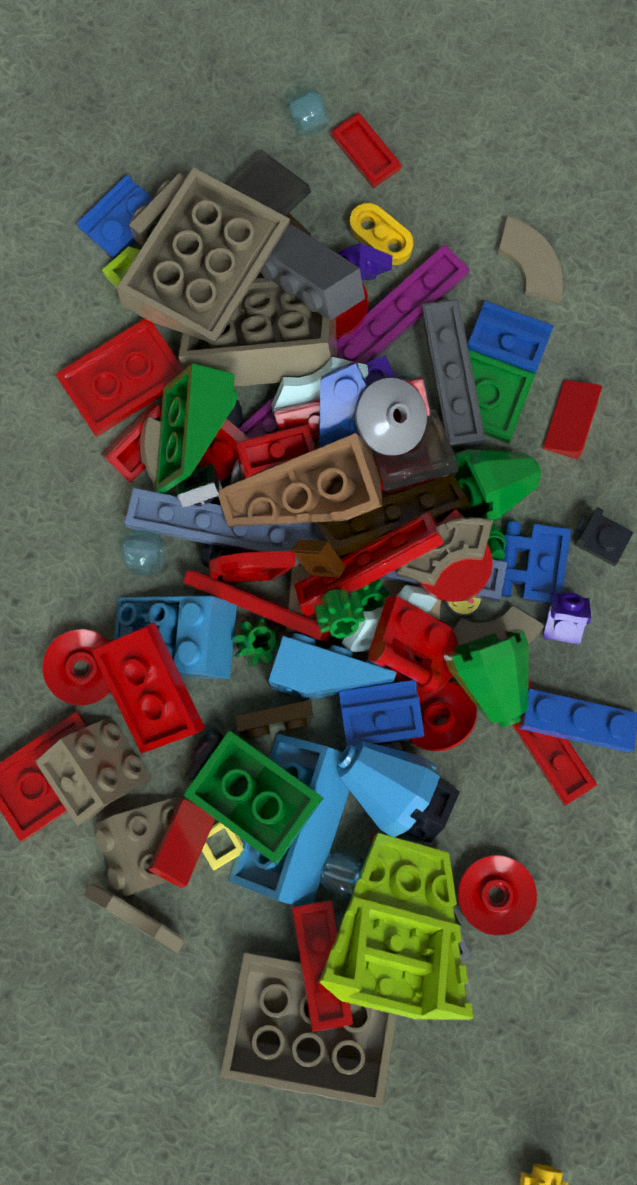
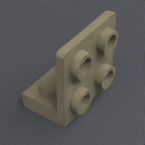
[35,717,151,827]

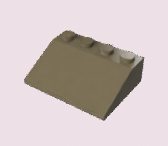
[117,167,290,344]
[179,278,337,386]
[220,953,397,1108]

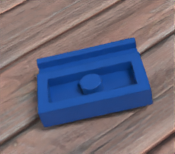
[76,175,154,260]
[467,301,553,374]
[339,680,425,747]

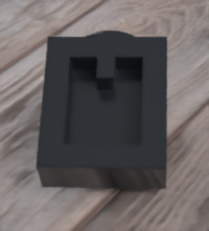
[177,463,224,508]
[574,507,634,567]
[407,779,460,842]

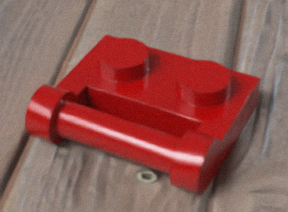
[368,596,452,692]

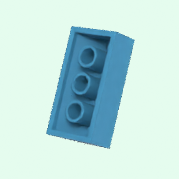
[228,734,349,906]

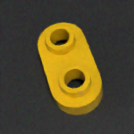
[350,203,413,265]

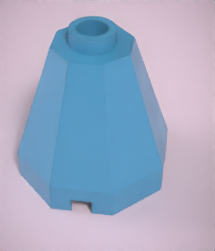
[338,741,440,837]

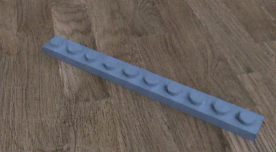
[125,488,507,602]

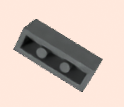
[260,224,365,321]

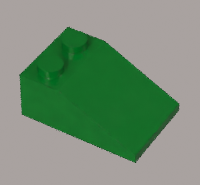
[155,363,237,494]
[184,730,324,864]

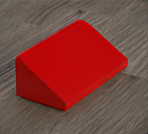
[543,380,603,460]
[100,404,162,483]
[235,424,316,480]

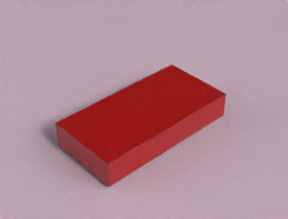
[330,112,402,189]
[148,798,215,888]

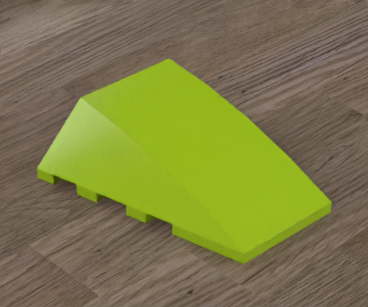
[319,833,474,1020]

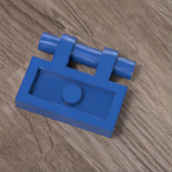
[500,521,571,604]

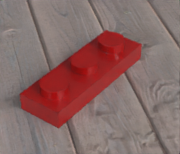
[292,901,353,1032]

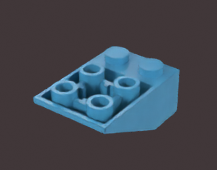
[114,596,237,680]
[268,633,396,700]

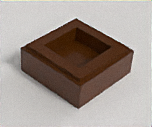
[292,539,346,578]

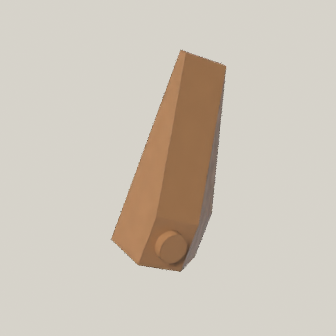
[219,433,382,527]

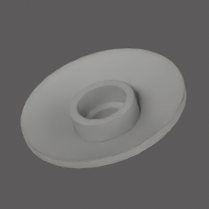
[355,378,427,456]

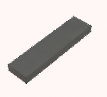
[421,298,486,449]

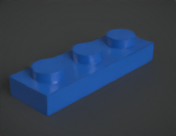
[519,689,637,753]

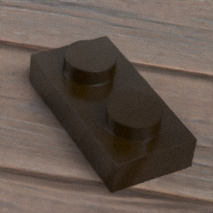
[235,700,314,739]

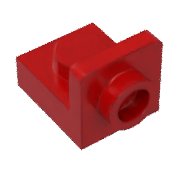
[195,419,249,484]

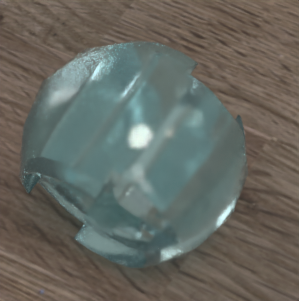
[287,89,330,136]
[122,530,166,576]
[320,850,364,900]

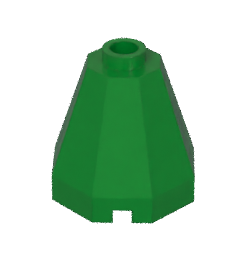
[445,450,541,525]
[444,629,529,727]

